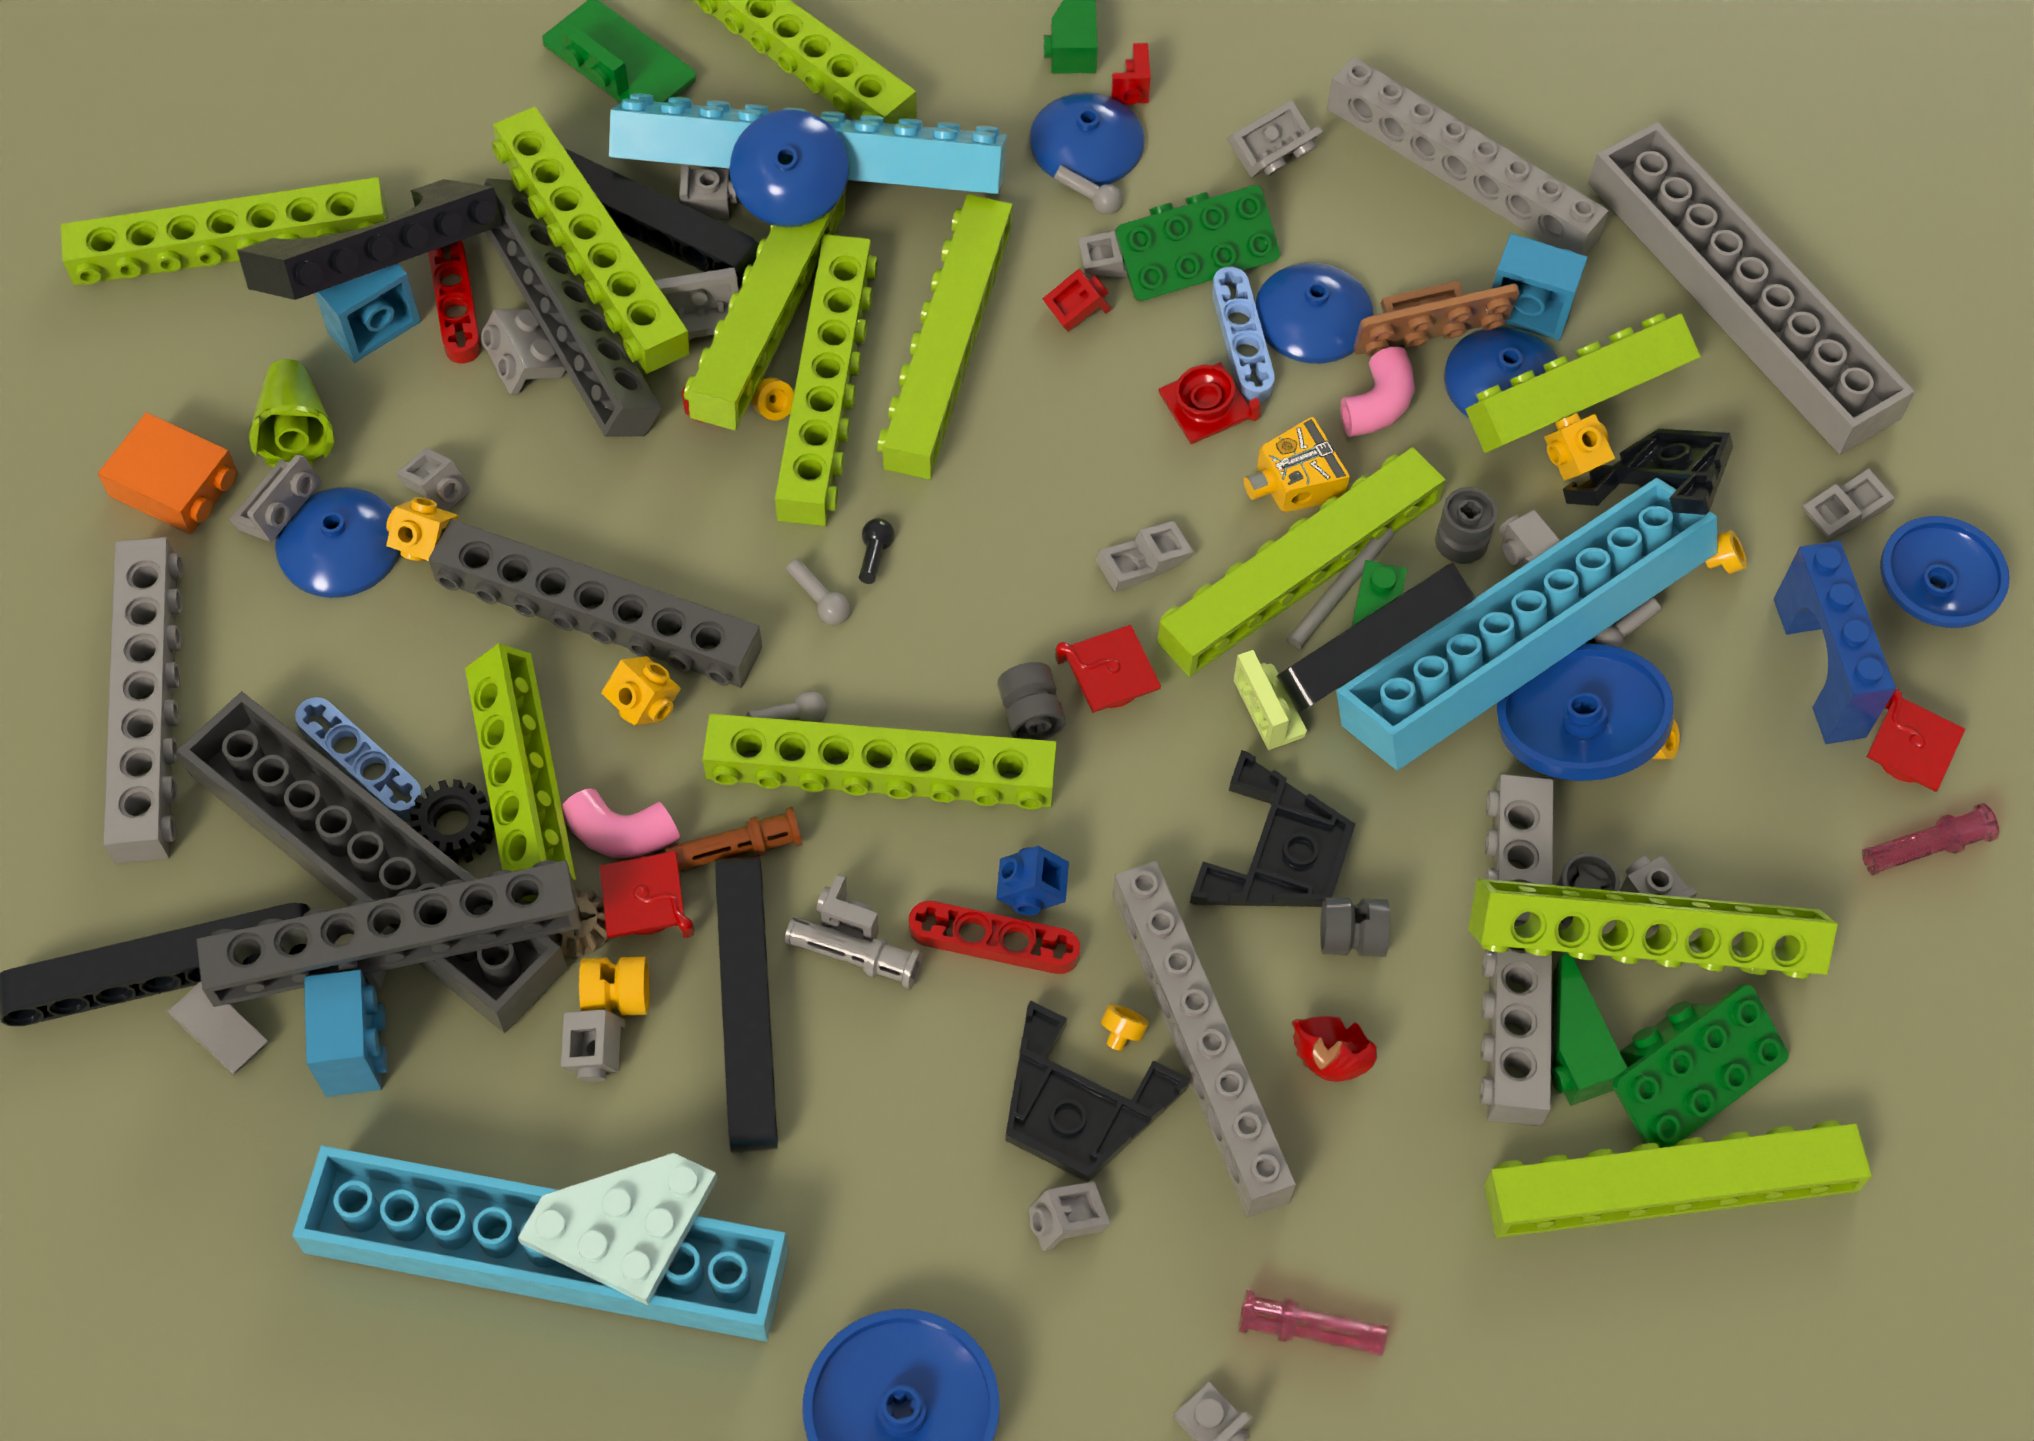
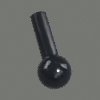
[859,518,895,584]

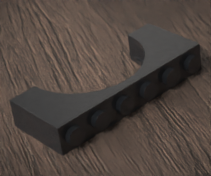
[237,179,503,300]

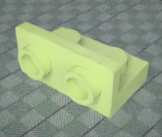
[1233,650,1307,750]

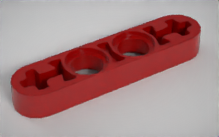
[428,240,481,364]
[909,901,1080,974]

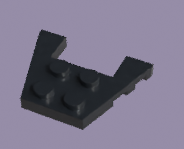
[1563,429,1733,515]
[1190,750,1355,907]
[1005,1001,1190,1182]

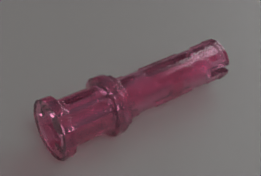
[1862,803,1999,875]
[1238,1289,1388,1356]

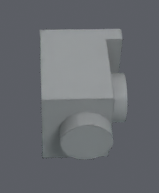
[680,164,738,219]
[1499,510,1561,569]
[1620,855,1697,932]
[560,1010,625,1082]

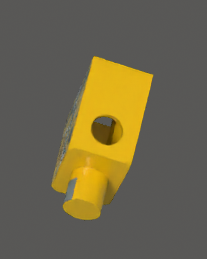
[1244,416,1350,512]

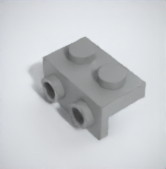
[1227,99,1323,178]
[655,268,739,340]
[481,309,566,394]
[229,454,322,542]

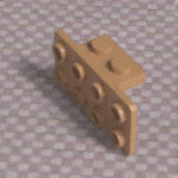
[1354,281,1520,357]

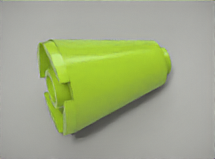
[249,359,334,467]

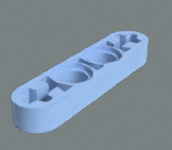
[1212,267,1275,403]
[295,697,424,820]

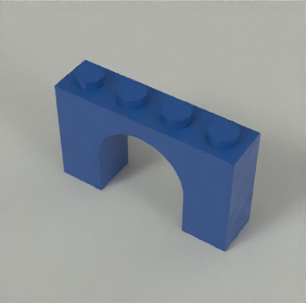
[1773,541,1896,744]

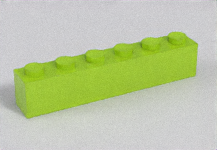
[1465,312,1701,453]

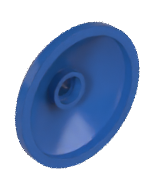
[1030,93,1144,186]
[730,110,849,227]
[1255,263,1373,363]
[1444,327,1558,418]
[275,487,401,598]
[1880,516,2010,628]

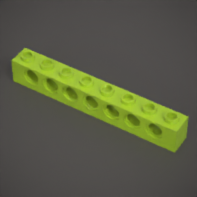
[692,0,917,124]
[491,106,689,374]
[60,177,388,285]
[775,234,878,526]
[702,713,1056,810]
[1468,878,1838,979]

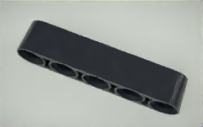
[1276,562,1476,712]

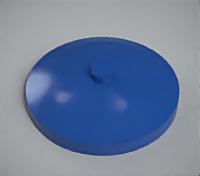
[1497,644,1674,781]
[803,1309,1000,1441]

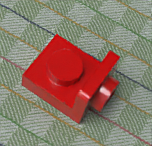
[1111,43,1151,105]
[1042,269,1112,332]

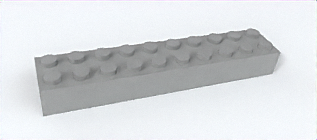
[1588,121,1915,455]

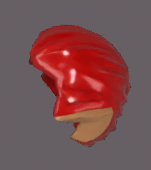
[1292,1016,1377,1082]

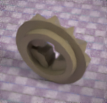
[547,887,608,957]

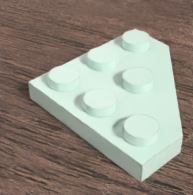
[518,1153,718,1305]

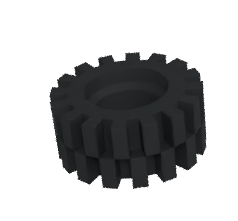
[409,779,495,865]

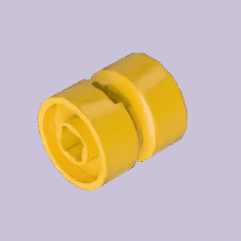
[579,956,650,1016]

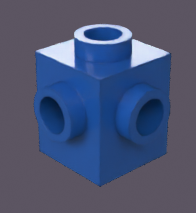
[996,845,1069,915]

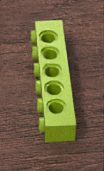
[465,643,576,902]

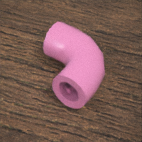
[1340,347,1415,437]
[562,788,680,859]

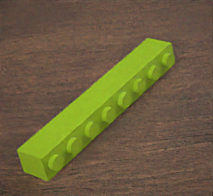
[684,188,846,431]
[877,194,1013,480]
[1157,447,1446,678]
[1484,1120,1872,1238]

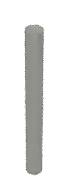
[1287,525,1394,649]

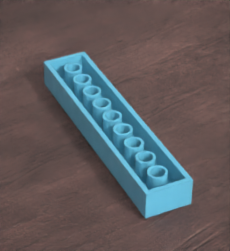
[609,94,1008,194]
[1336,478,1717,771]
[292,1145,789,1342]

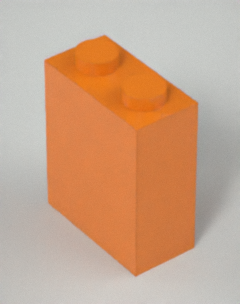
[97,412,238,535]

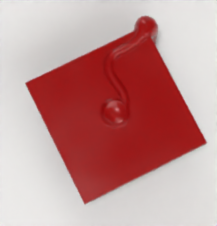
[1159,362,1261,444]
[1055,625,1161,713]
[1866,689,1966,792]
[599,851,695,939]

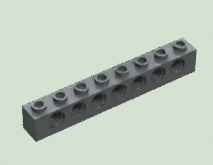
[484,178,662,437]
[429,519,762,688]
[196,860,581,1007]

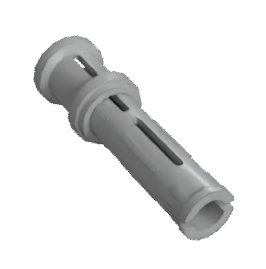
[785,916,923,989]

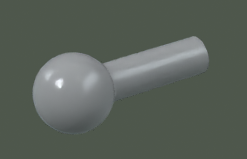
[1053,165,1123,214]
[785,558,851,625]
[1590,597,1661,648]
[747,691,827,722]

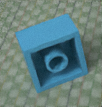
[1492,233,1588,341]
[314,263,421,363]
[304,970,388,1097]

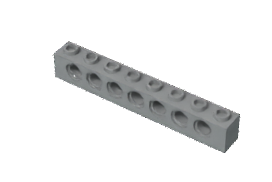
[1327,56,1609,256]
[103,537,183,864]
[1480,774,1553,1126]
[1113,861,1296,1218]

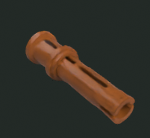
[665,807,803,871]

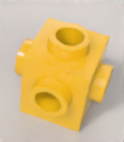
[1544,413,1615,481]
[386,497,459,561]
[601,656,681,726]

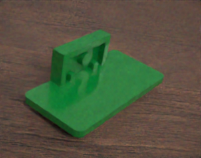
[542,0,696,103]
[1115,185,1280,301]
[1613,984,1789,1148]

